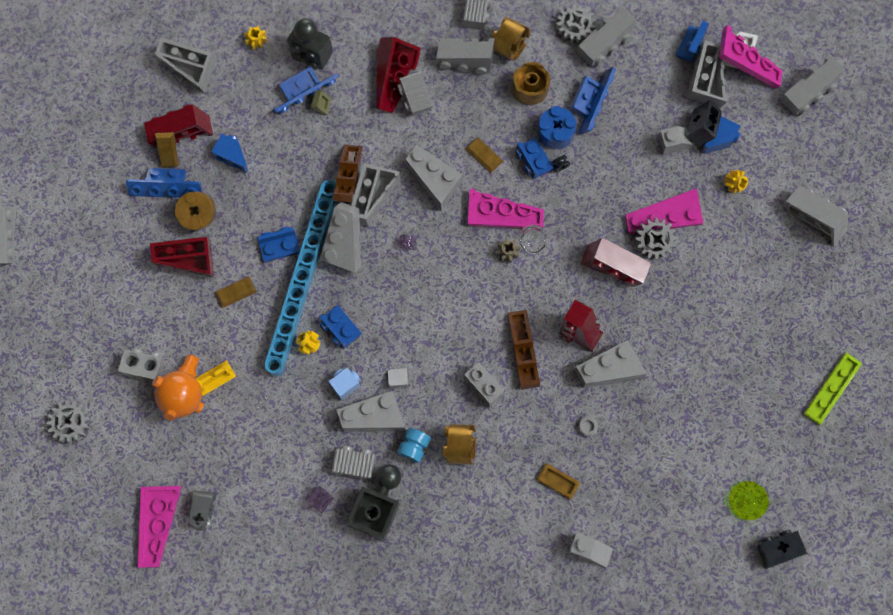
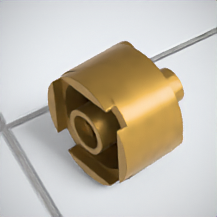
[491,17,531,61]
[512,62,550,105]
[175,192,216,230]
[443,424,476,465]

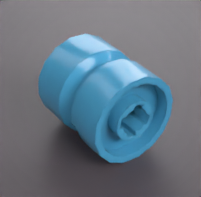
[397,427,431,463]

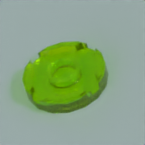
[729,481,769,521]

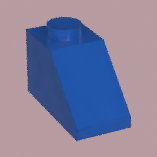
[702,116,741,154]
[212,134,248,173]

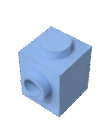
[328,368,361,400]

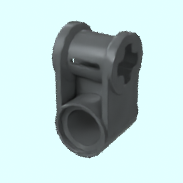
[189,491,216,531]

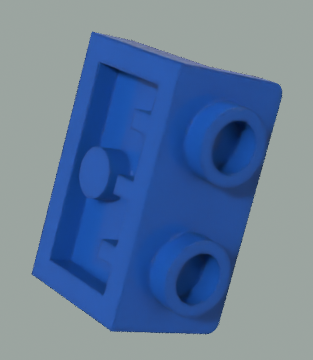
[676,21,709,63]
[515,137,554,179]
[257,227,300,263]
[319,305,362,349]

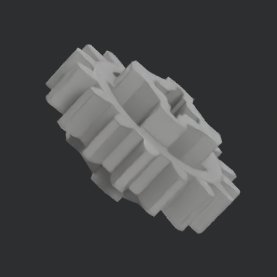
[556,4,596,44]
[635,217,677,259]
[47,400,92,444]

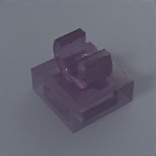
[306,486,334,513]

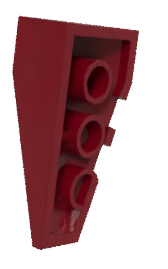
[376,37,421,113]

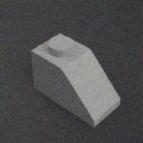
[658,126,698,155]
[568,533,613,568]

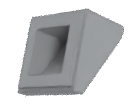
[387,368,409,389]

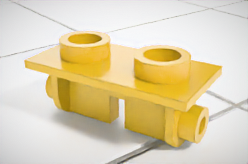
[196,360,236,396]

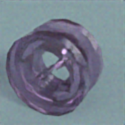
[398,234,416,250]

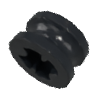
[552,155,571,172]

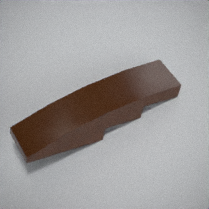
[333,144,363,202]
[508,310,540,390]

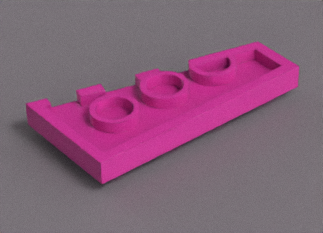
[719,25,782,89]
[468,188,544,230]
[625,188,703,234]
[138,486,182,568]

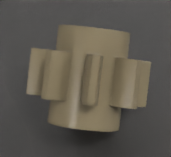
[497,238,520,263]

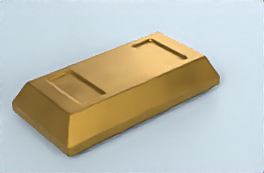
[155,132,179,167]
[465,137,504,173]
[215,276,257,308]
[537,463,581,500]

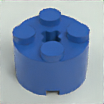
[538,106,576,149]

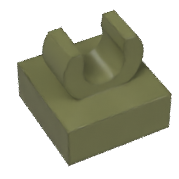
[308,90,332,115]

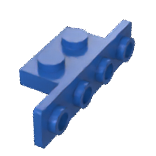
[272,66,339,114]
[570,67,616,134]
[126,168,202,198]

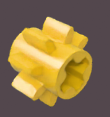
[244,26,267,50]
[724,170,748,193]
[296,330,320,355]

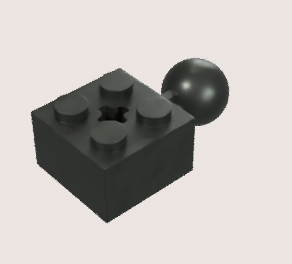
[287,18,333,70]
[346,464,402,541]

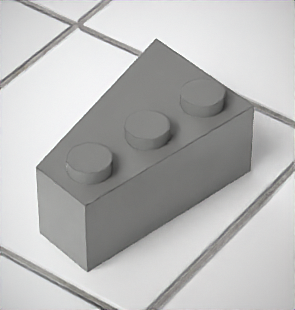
[577,4,636,68]
[155,38,217,93]
[436,38,494,75]
[781,54,845,117]
[351,163,401,227]
[786,185,848,247]
[320,202,361,273]

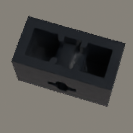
[686,101,722,146]
[757,529,808,569]

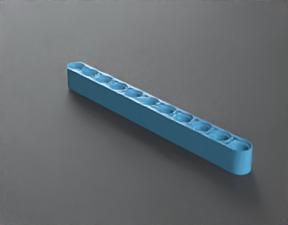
[265,180,337,377]

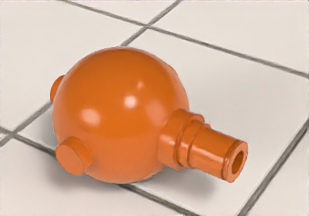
[152,355,204,421]

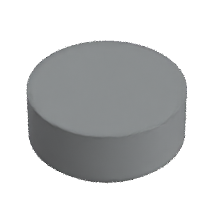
[578,417,598,437]

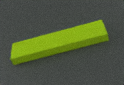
[803,352,863,426]

